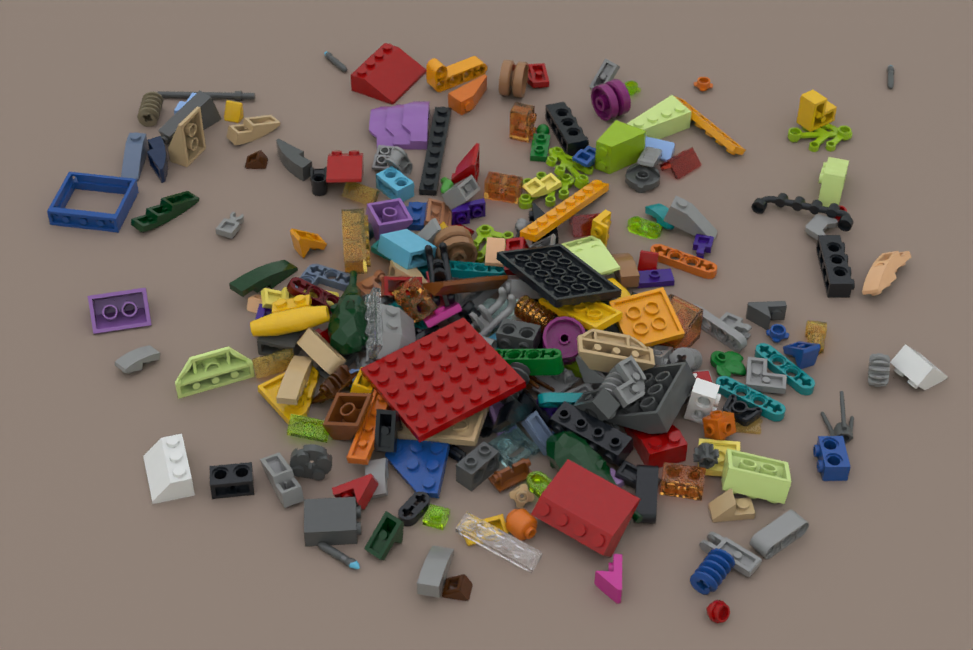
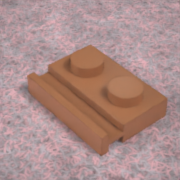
[424,198,453,226]

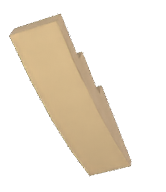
[276,355,314,405]

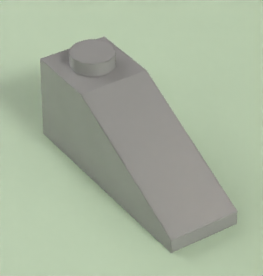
[663,196,718,239]

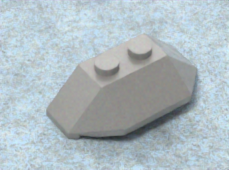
[373,304,416,361]

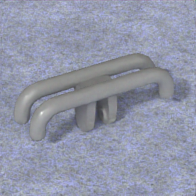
[469,287,516,337]

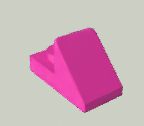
[594,554,622,604]

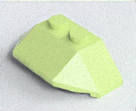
[175,346,255,399]

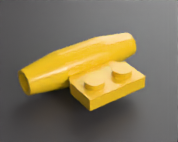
[250,294,330,337]

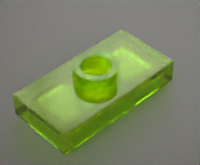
[287,414,329,443]

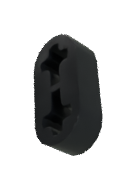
[398,492,430,527]

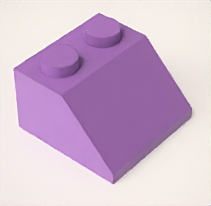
[366,198,413,241]

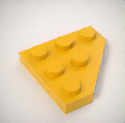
[257,365,319,426]

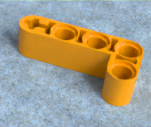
[426,56,487,92]

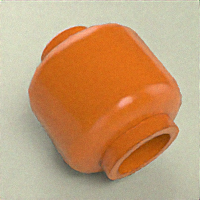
[506,508,537,541]

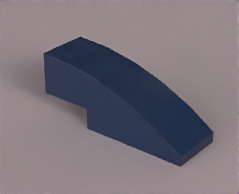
[147,136,168,183]

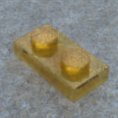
[341,182,380,205]

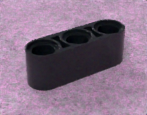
[634,464,659,524]

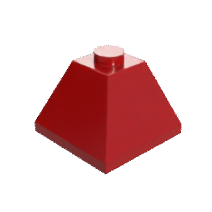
[451,143,480,185]

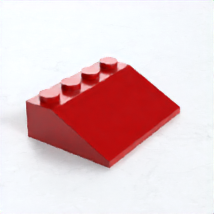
[351,43,426,105]
[531,459,641,557]

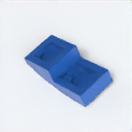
[572,145,596,167]

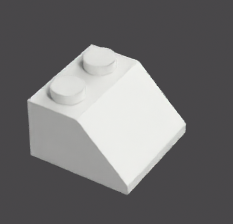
[890,344,948,390]

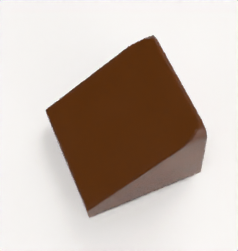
[245,150,268,169]
[442,574,473,601]

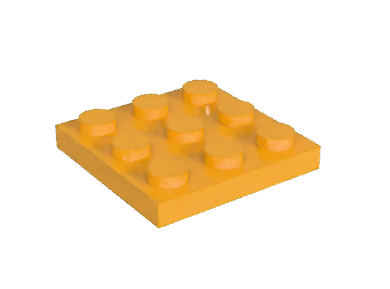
[608,287,685,347]

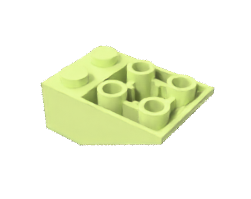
[562,236,620,275]

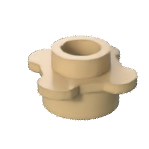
[509,483,535,508]

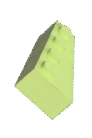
[627,95,692,139]

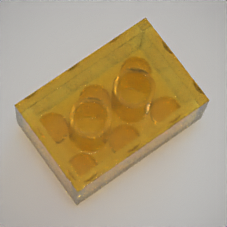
[342,208,371,274]

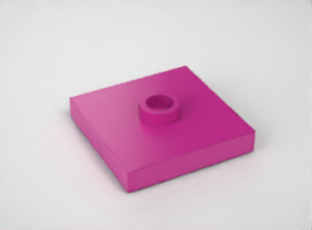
[422,301,462,328]

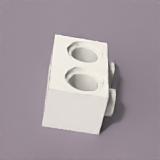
[684,378,721,424]

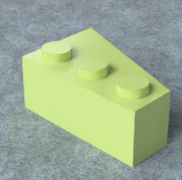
[818,157,849,207]

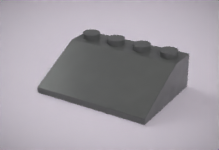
[606,362,696,434]

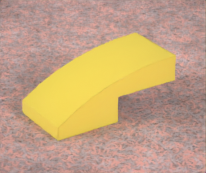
[522,173,562,198]

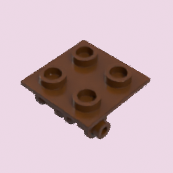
[311,364,357,404]

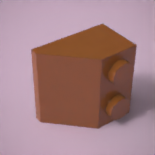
[323,392,373,440]

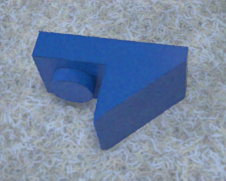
[783,341,820,369]

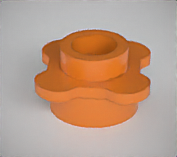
[694,77,713,91]

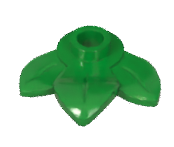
[710,351,746,377]

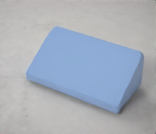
[645,136,675,162]

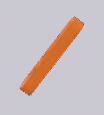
[650,244,717,279]

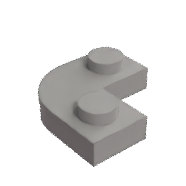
[612,355,646,408]

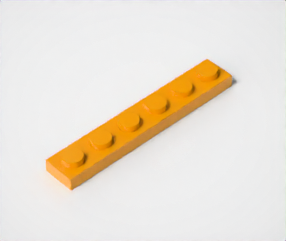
[674,96,745,155]

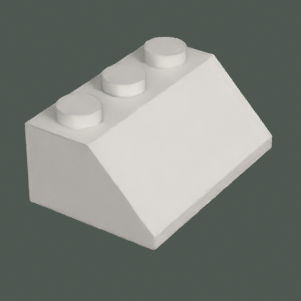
[143,434,195,504]

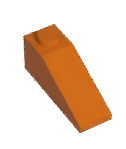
[448,75,487,115]

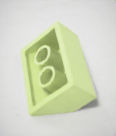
[721,448,791,504]

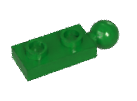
[530,124,551,162]

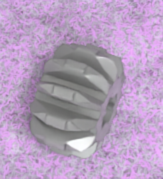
[868,353,890,387]

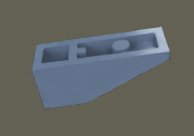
[121,132,149,181]

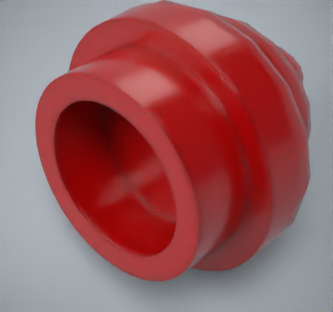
[706,600,730,623]

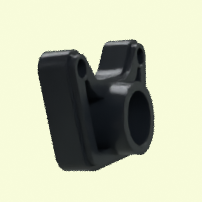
[722,394,762,426]

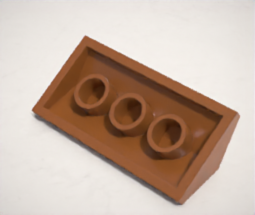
[423,275,508,296]

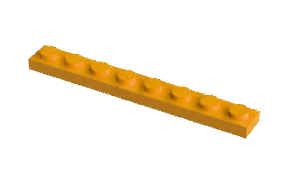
[520,180,609,242]

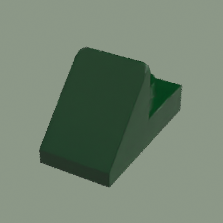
[364,511,404,561]

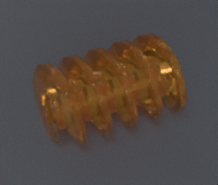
[514,295,558,333]

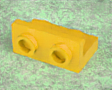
[591,209,611,247]

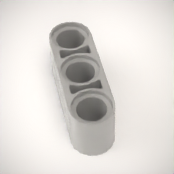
[750,509,809,559]

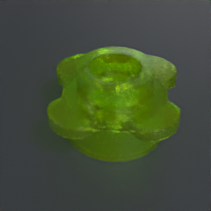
[625,81,641,95]

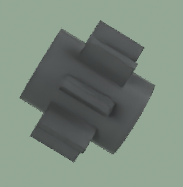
[693,443,719,469]

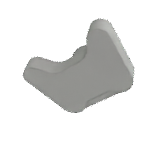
[805,214,838,240]

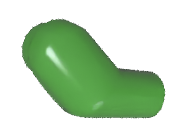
[440,177,454,194]

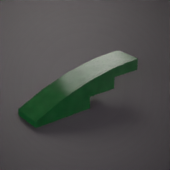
[131,191,200,233]
[229,260,298,297]

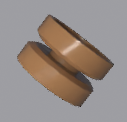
[499,59,528,98]
[433,225,478,262]

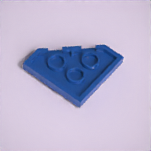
[385,439,450,498]

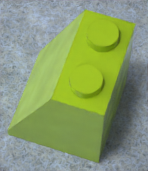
[595,120,646,174]

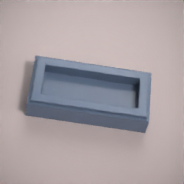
[521,411,553,456]

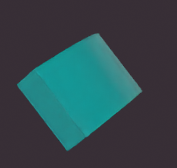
[645,203,675,230]

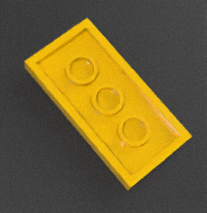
[539,298,623,331]

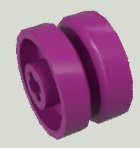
[591,79,631,121]
[542,316,585,365]

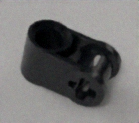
[310,166,328,196]

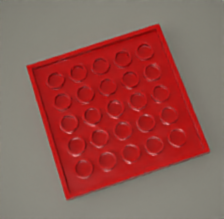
[361,317,526,442]

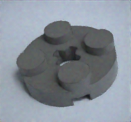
[625,164,660,193]
[290,444,332,480]

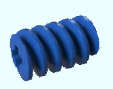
[690,548,735,595]

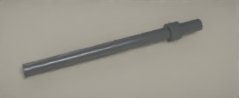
[157,91,255,101]

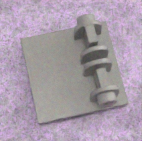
[531,368,579,394]

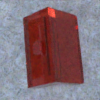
[659,147,701,179]
[569,213,600,237]

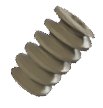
[137,92,164,127]

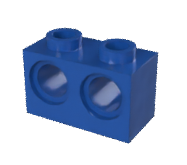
[813,436,851,481]

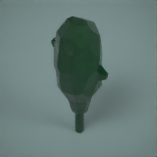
[327,270,369,356]
[546,431,643,523]

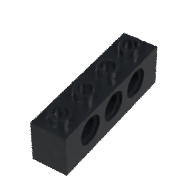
[545,102,589,156]
[816,235,855,298]

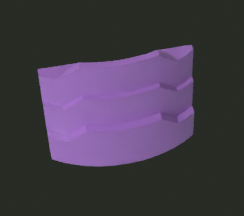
[369,101,430,150]

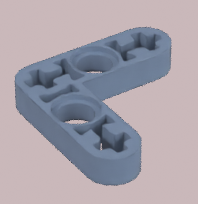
[295,264,350,291]

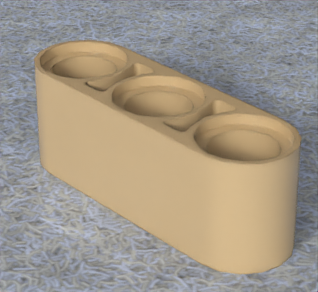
[297,327,346,375]

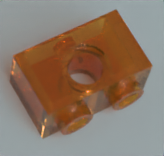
[510,102,537,143]
[484,172,523,204]

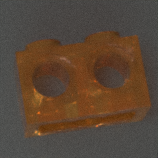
[392,276,438,323]
[660,462,706,501]

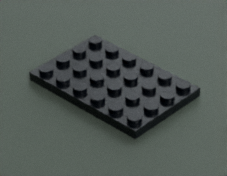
[496,244,622,308]

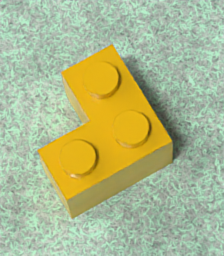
[796,90,837,132]

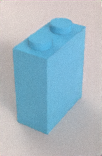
[377,229,437,270]

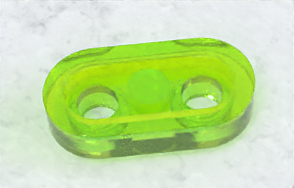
[627,216,662,239]
[526,471,552,498]

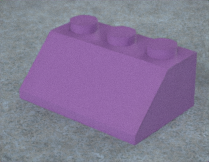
[88,287,151,334]

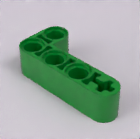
[495,348,564,376]

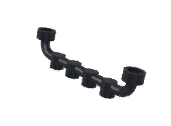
[751,193,854,232]

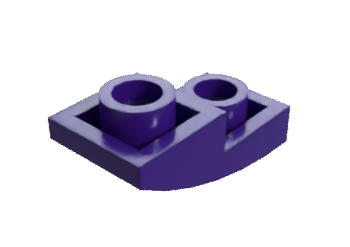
[452,198,486,225]

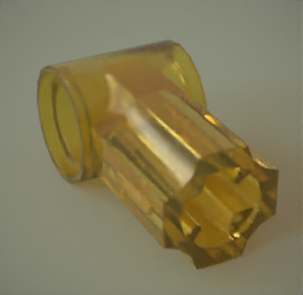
[805,320,827,355]

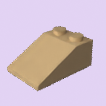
[168,106,206,167]

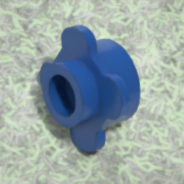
[766,324,789,343]

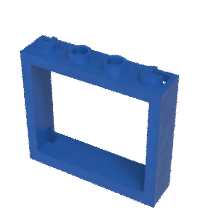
[47,172,139,233]

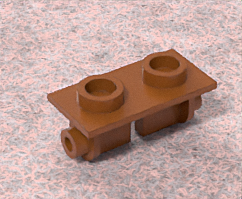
[488,458,534,493]

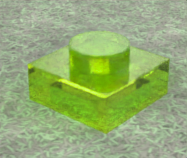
[423,504,450,530]

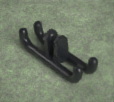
[425,242,455,307]

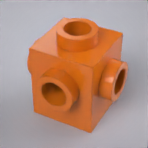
[702,410,736,440]

